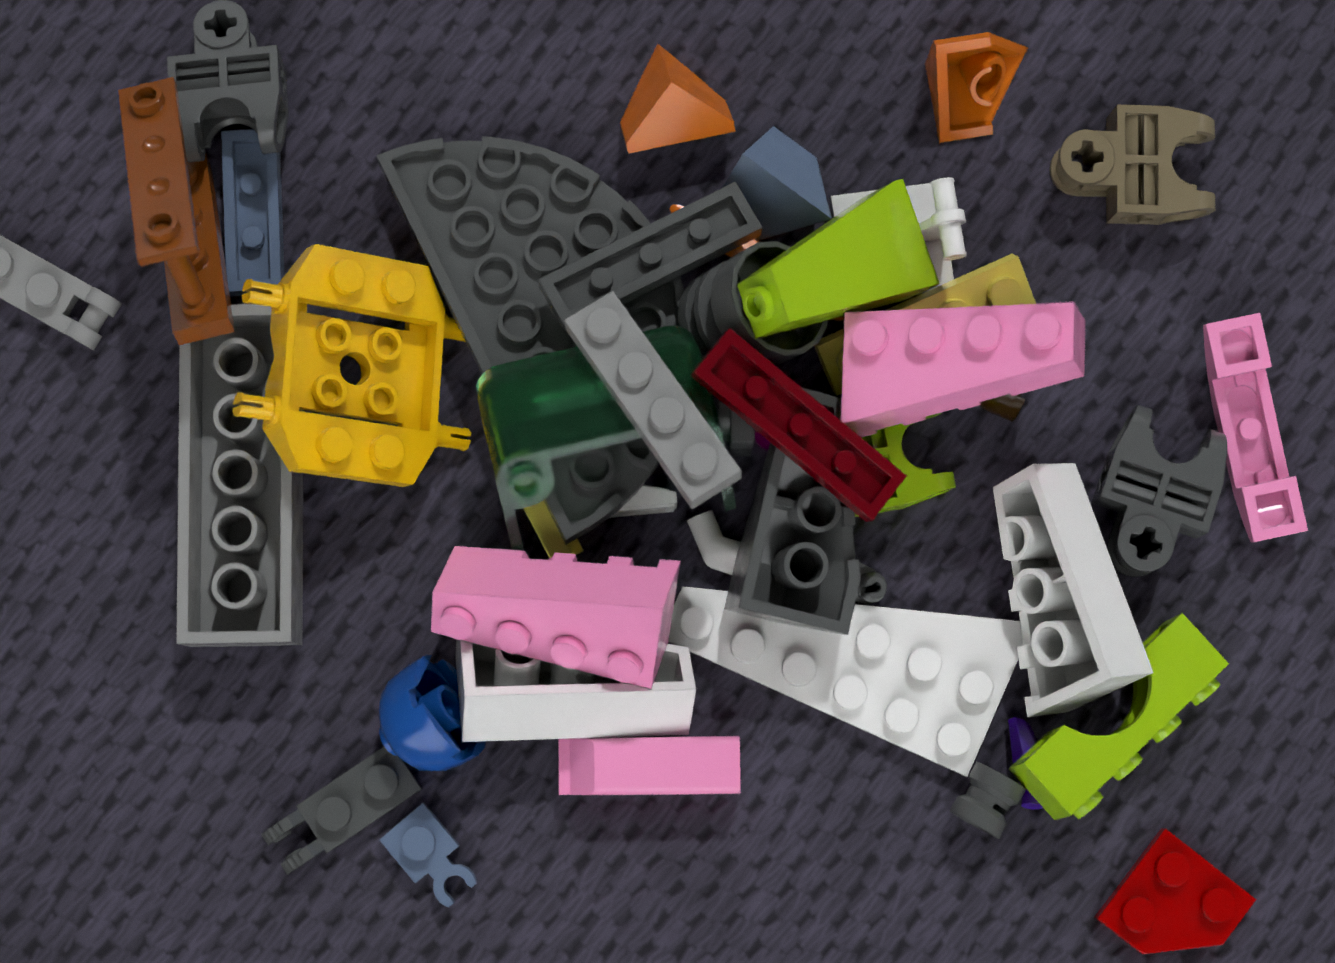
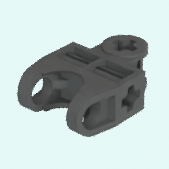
[167,0,289,163]
[1091,404,1227,577]

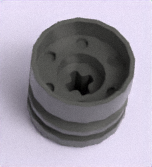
[678,241,827,365]

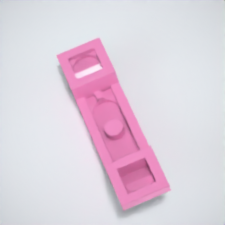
[1203,313,1308,542]

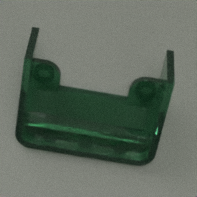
[476,326,736,551]

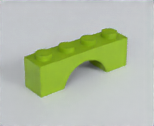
[1009,613,1229,820]

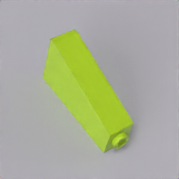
[737,179,940,339]

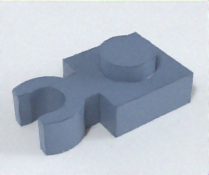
[380,802,478,907]

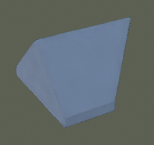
[722,126,832,241]

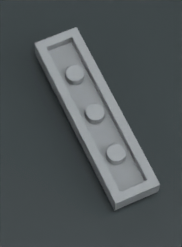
[564,291,741,509]

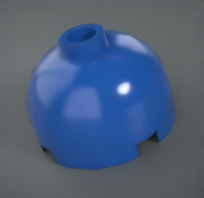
[378,655,486,771]

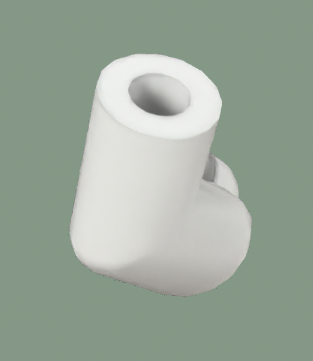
[687,510,740,575]

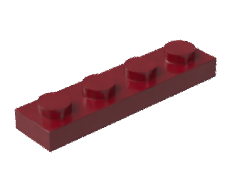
[690,328,907,522]

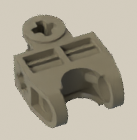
[1050,104,1216,225]

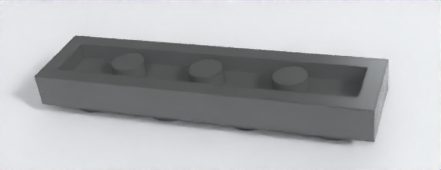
[538,181,763,334]

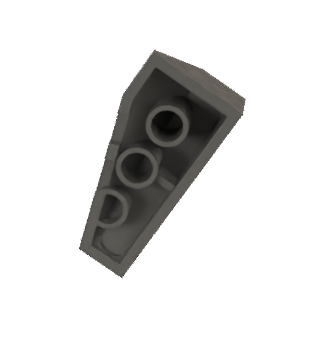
[724,387,861,635]

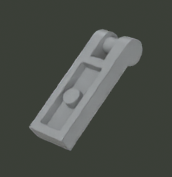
[0,235,122,351]

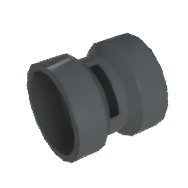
[949,762,1026,839]

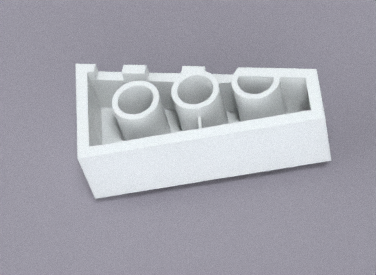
[993,463,1154,718]
[456,640,696,742]

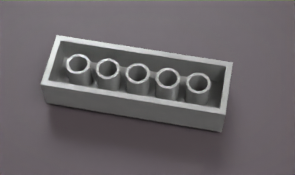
[176,304,303,647]

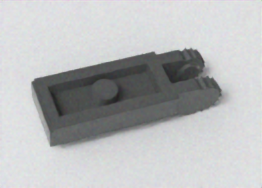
[261,747,423,875]

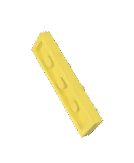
[814,254,1036,396]

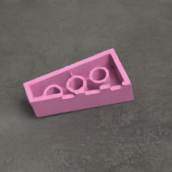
[841,302,1085,438]
[431,546,680,689]

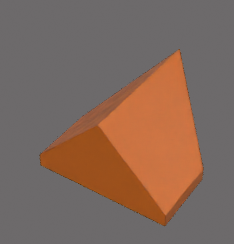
[925,32,1028,143]
[620,44,736,154]

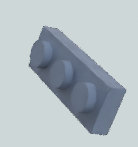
[221,129,285,296]

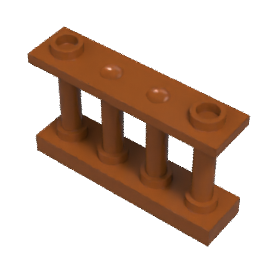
[118,77,235,345]

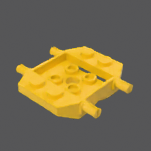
[233,244,471,487]

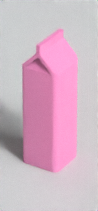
[558,736,741,795]

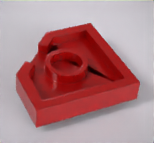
[1094,828,1257,954]

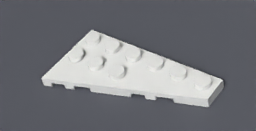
[668,587,1024,777]

